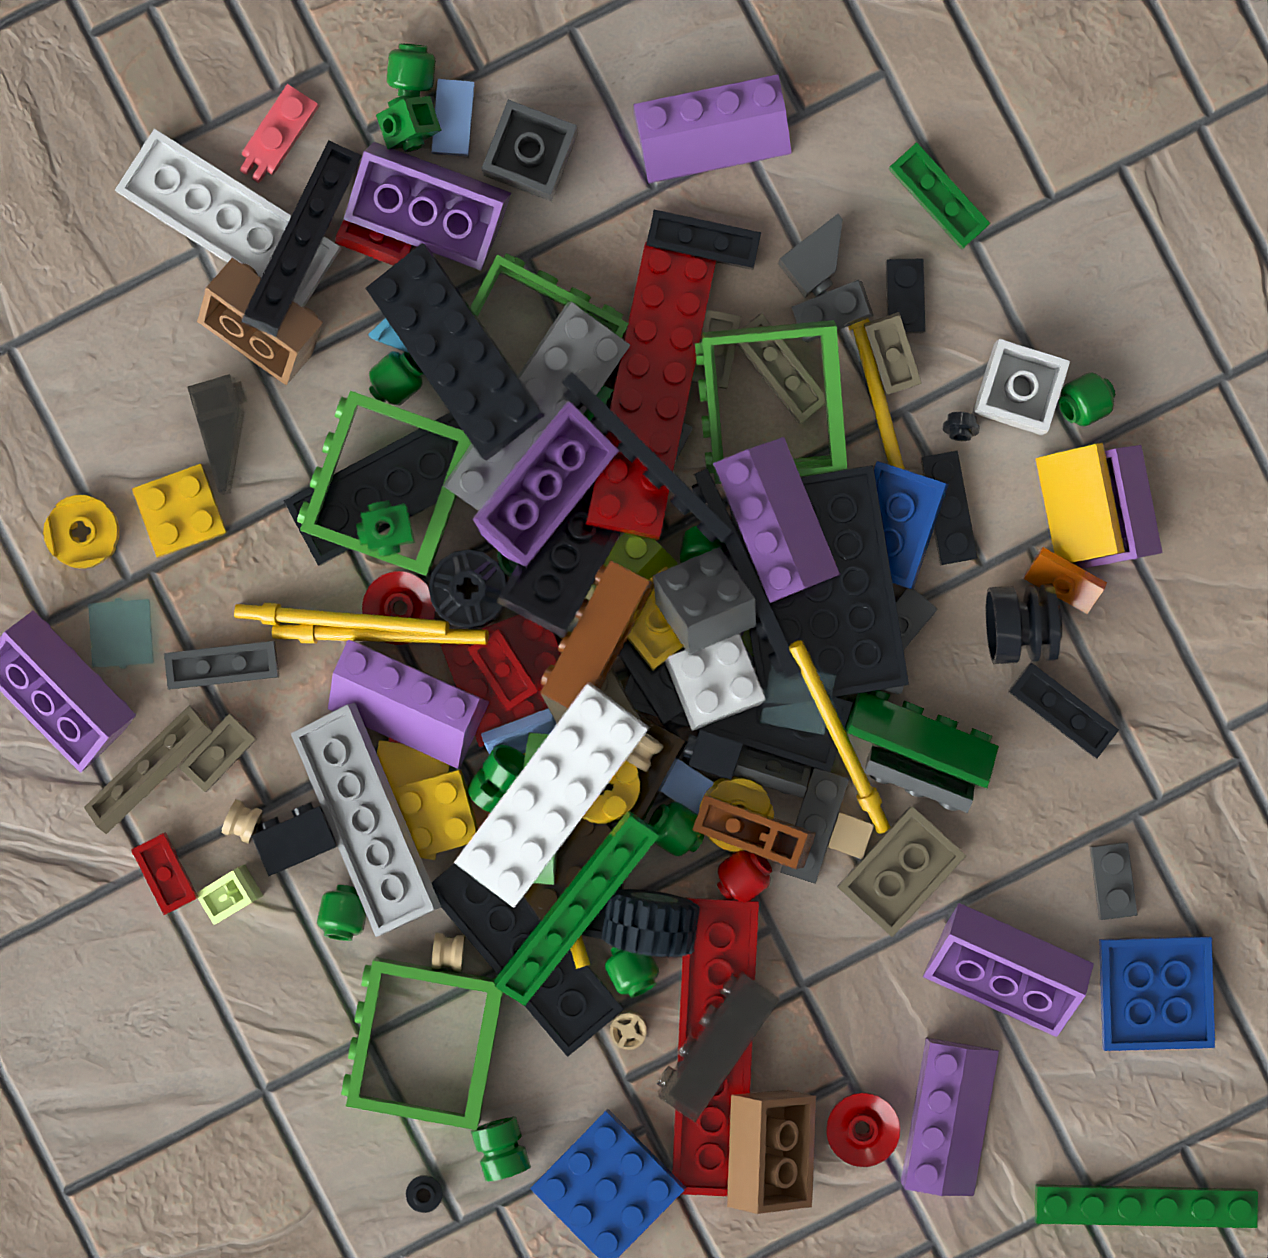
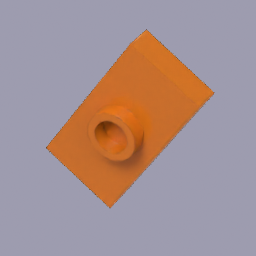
[1023,547,1107,614]

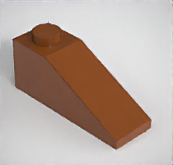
[693,795,816,869]

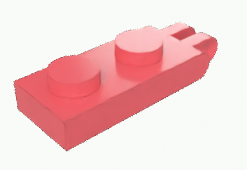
[240,84,319,183]

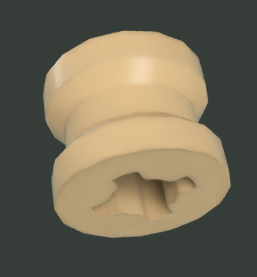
[626,733,663,771]
[221,799,263,844]
[432,932,465,972]
[610,1010,647,1050]

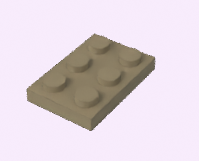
[837,806,966,937]

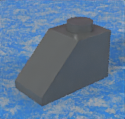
[778,214,843,298]

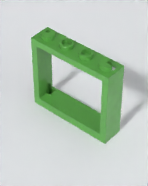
[470,253,629,338]
[695,320,847,484]
[297,390,471,576]
[341,957,503,1130]

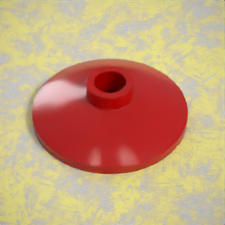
[362,571,436,645]
[826,1093,900,1167]

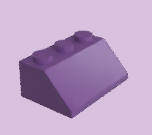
[1076,445,1163,569]

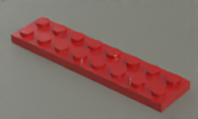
[586,242,716,540]
[672,897,759,1197]

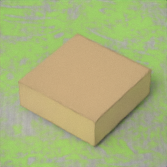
[827,812,874,859]

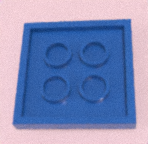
[1099,936,1215,1051]
[530,1109,686,1258]

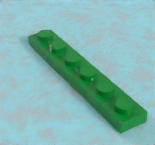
[494,811,659,1006]
[1034,1184,1258,1228]

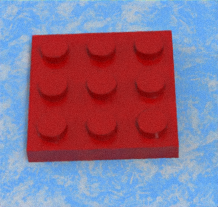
[440,614,561,747]

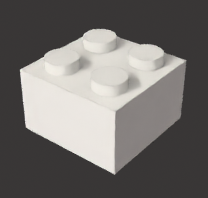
[972,339,1070,435]
[665,634,766,731]

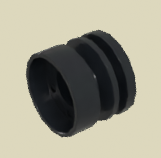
[429,549,508,629]
[985,583,1063,664]

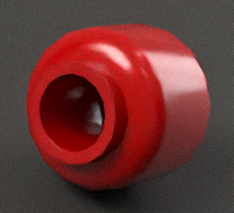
[717,850,772,903]

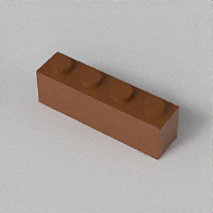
[541,560,654,709]

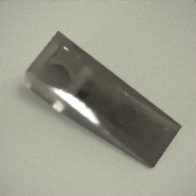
[187,374,248,495]

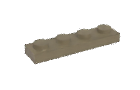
[84,705,213,834]

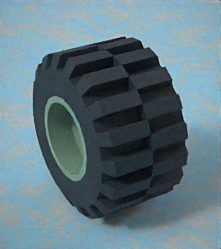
[602,889,700,957]

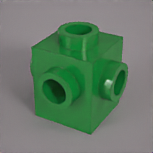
[376,96,442,152]
[356,501,415,557]

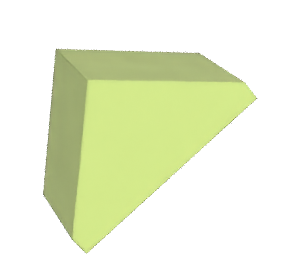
[197,864,263,925]

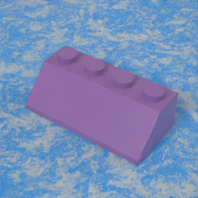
[634,74,791,184]
[344,142,511,270]
[473,402,619,566]
[713,437,840,603]
[0,610,136,773]
[328,639,489,769]
[923,903,1094,1037]
[901,1037,999,1196]

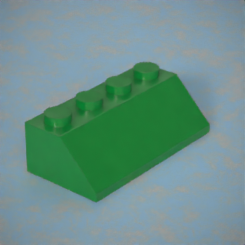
[845,690,999,789]

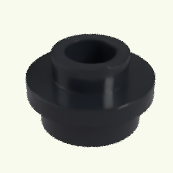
[943,412,980,442]
[406,1175,443,1213]

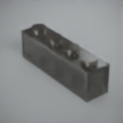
[656,971,780,1122]

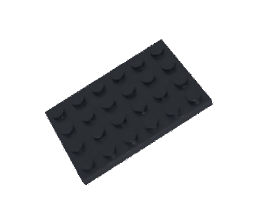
[729,465,909,709]

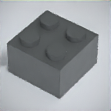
[482,99,578,202]
[653,547,756,655]

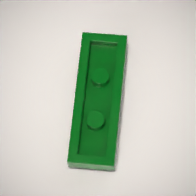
[888,142,991,250]

